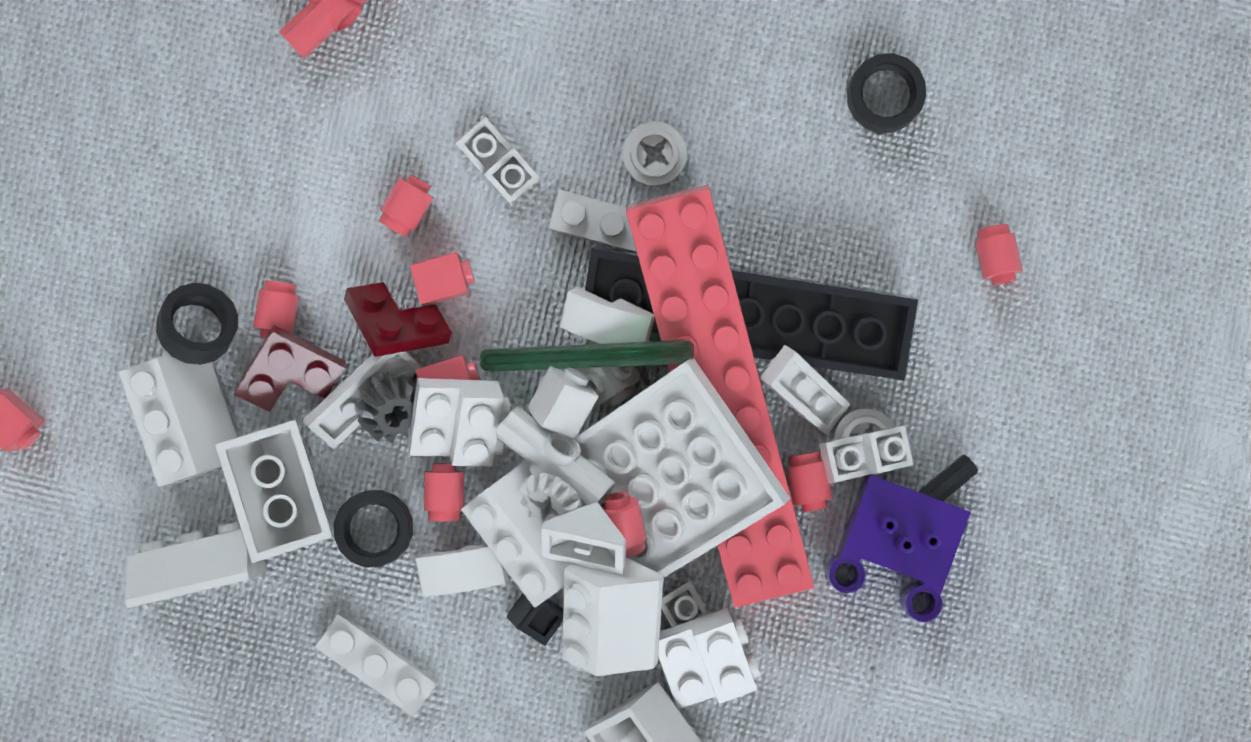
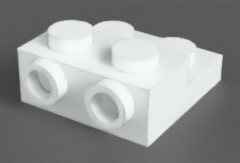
[408,378,510,467]
[658,607,761,710]

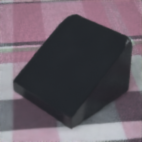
[507,593,564,646]

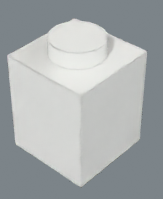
[527,366,599,438]

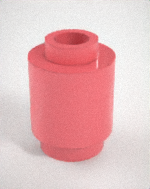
[378,174,434,237]
[974,224,1023,286]
[253,280,299,338]
[786,451,833,512]
[424,463,465,522]
[600,492,647,557]

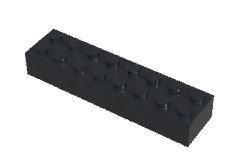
[585,246,918,381]

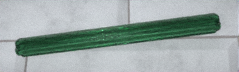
[480,340,694,372]

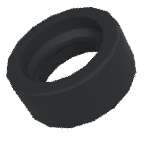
[847,53,926,134]
[156,283,238,365]
[334,490,413,568]

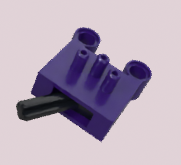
[824,454,978,622]

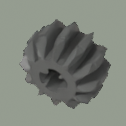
[354,371,416,444]

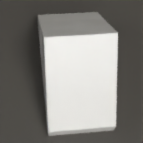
[541,502,626,575]

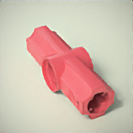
[279,0,367,59]

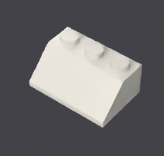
[118,355,239,487]
[215,420,334,563]
[461,460,570,608]
[125,521,267,608]
[562,557,664,676]
[584,682,701,742]

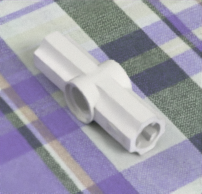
[496,406,615,506]

